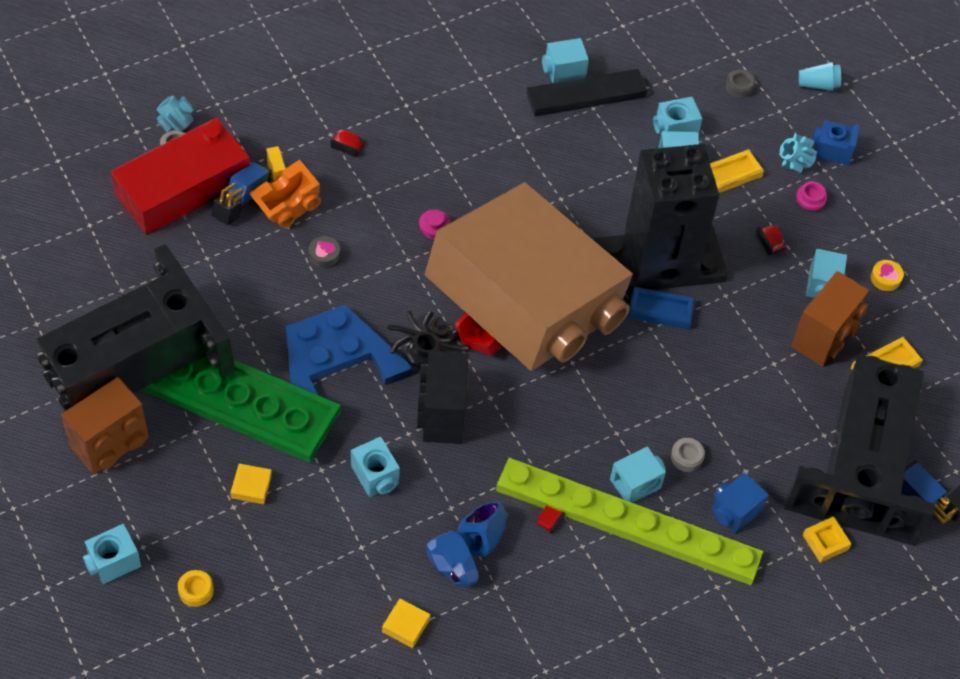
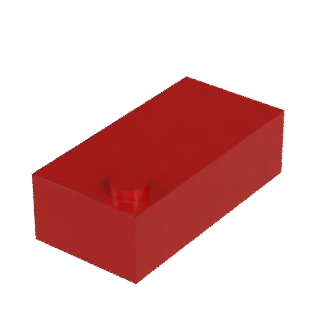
[110,118,250,235]

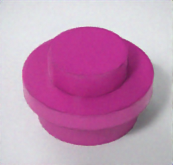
[796,181,827,210]
[419,210,450,239]

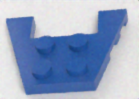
[286,305,412,395]

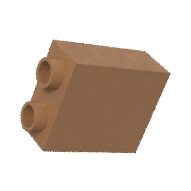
[424,182,633,371]

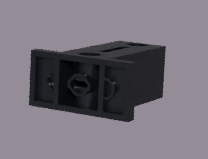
[594,144,728,293]
[36,244,236,411]
[784,354,935,546]

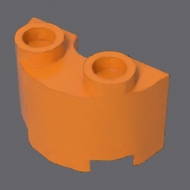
[249,159,321,228]

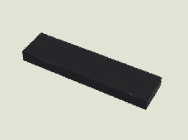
[527,69,647,116]

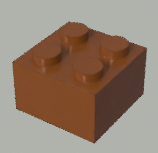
[791,271,870,367]
[61,377,149,475]

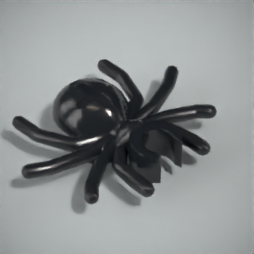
[387,310,470,368]

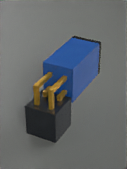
[211,161,272,225]
[901,460,960,524]

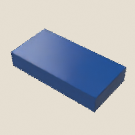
[628,286,695,330]

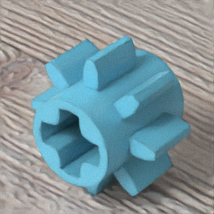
[157,95,194,132]
[779,134,817,173]

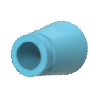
[799,62,841,91]

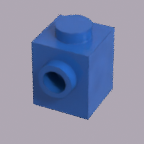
[711,472,769,534]

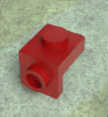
[455,312,502,356]

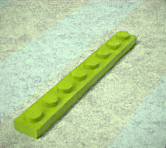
[496,458,763,585]

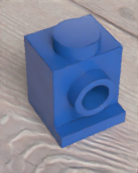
[812,120,860,166]

